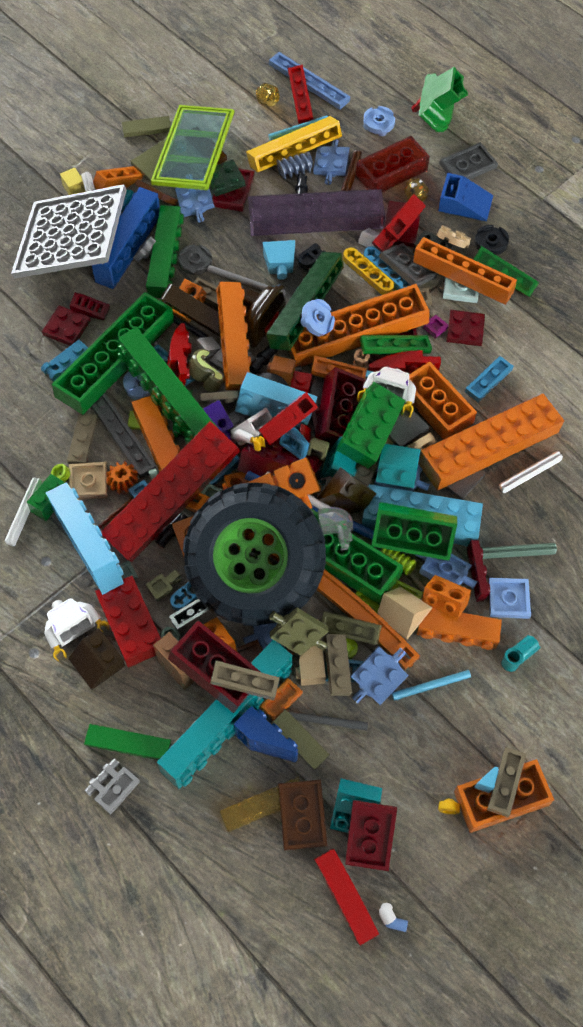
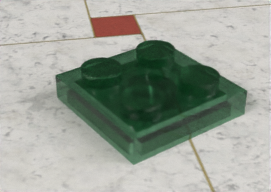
[203,159,246,197]

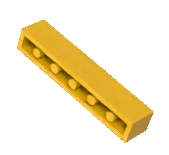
[246,116,342,172]

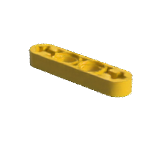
[343,248,394,295]

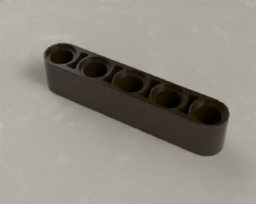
[160,284,221,337]

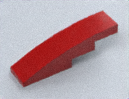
[314,849,379,946]

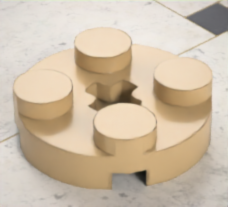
[437,225,471,248]
[406,432,437,451]

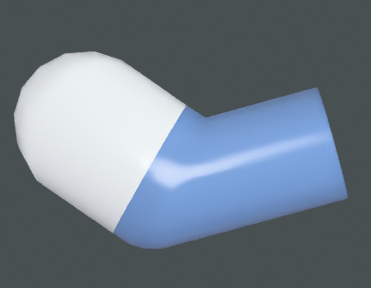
[379,903,408,932]

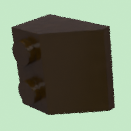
[318,467,377,516]
[68,628,125,690]

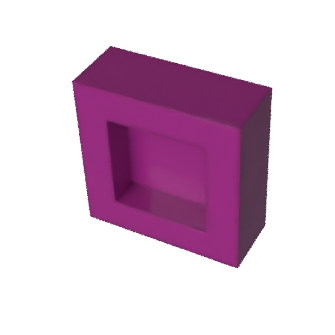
[423,315,448,339]

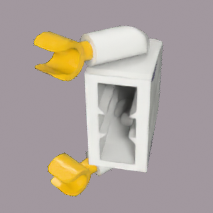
[357,367,416,418]
[231,408,273,451]
[44,599,109,662]

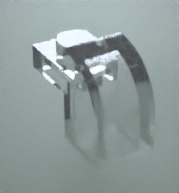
[318,507,353,550]

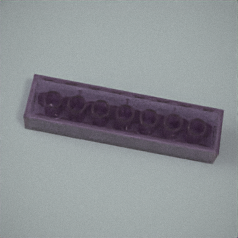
[248,189,385,236]

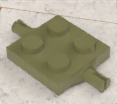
[269,607,329,656]

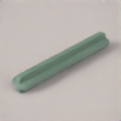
[482,543,557,559]

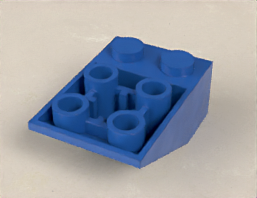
[438,173,493,222]
[234,706,298,763]

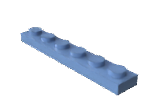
[269,52,350,110]

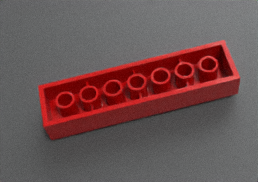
[101,421,240,562]

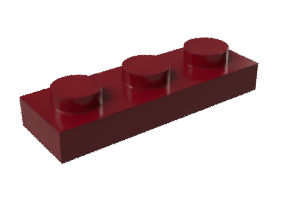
[466,540,490,602]

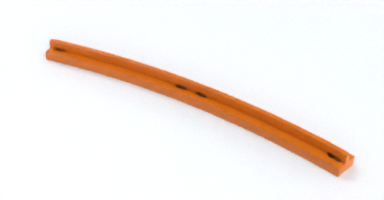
[185,493,420,671]

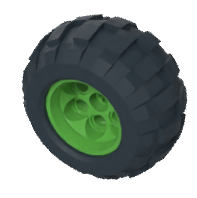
[183,483,326,626]

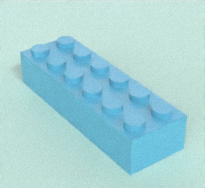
[46,482,124,595]
[362,484,483,546]

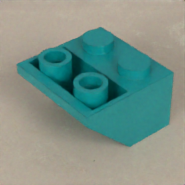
[330,778,383,833]

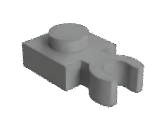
[133,237,156,262]

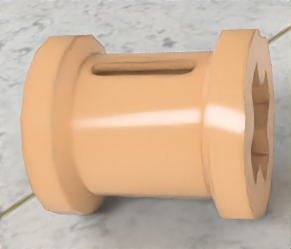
[353,349,370,369]

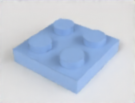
[488,578,531,619]

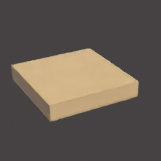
[69,462,108,500]

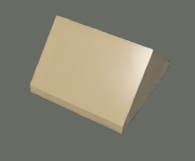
[377,587,432,639]

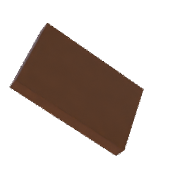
[278,779,328,851]

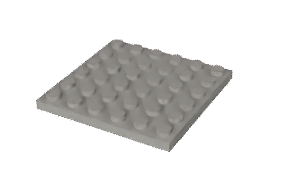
[11,184,127,279]

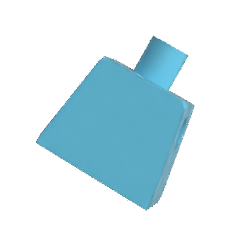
[263,240,295,280]

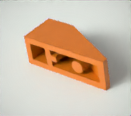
[93,166,144,190]

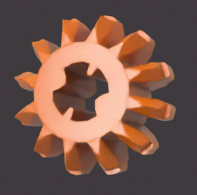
[106,461,138,494]

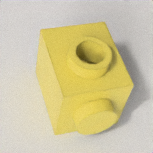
[60,168,86,195]

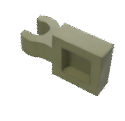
[146,570,182,602]

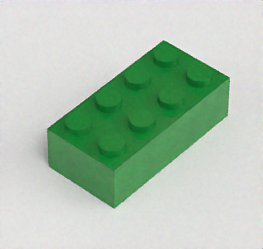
[336,381,406,469]
[371,502,457,561]

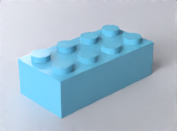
[235,372,318,431]

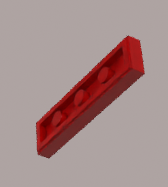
[287,64,314,124]

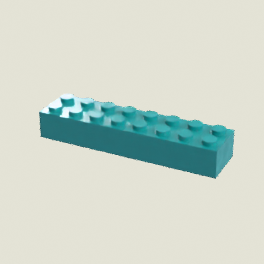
[157,640,292,789]

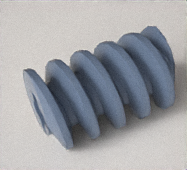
[276,152,313,180]

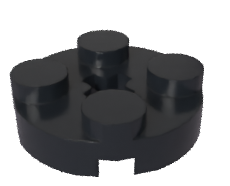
[474,225,509,255]

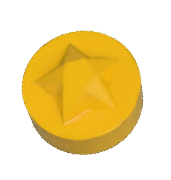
[438,798,460,815]

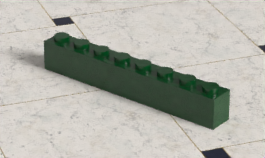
[267,252,344,351]

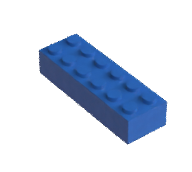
[92,187,160,290]

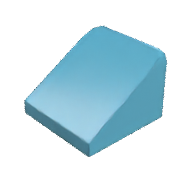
[474,766,499,793]

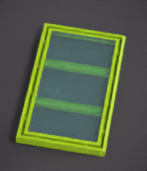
[151,105,235,190]

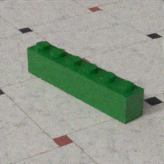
[146,205,184,298]

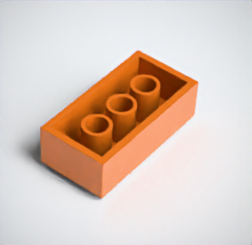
[409,362,477,440]
[454,759,554,833]

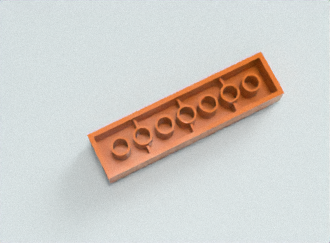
[288,284,430,367]
[418,394,564,491]

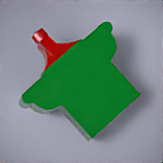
[411,67,468,133]

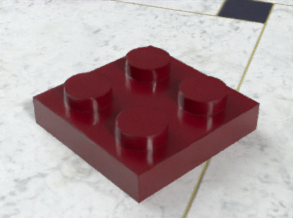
[42,305,91,346]
[446,309,485,346]

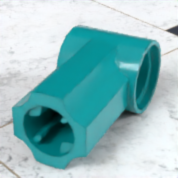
[501,635,541,672]

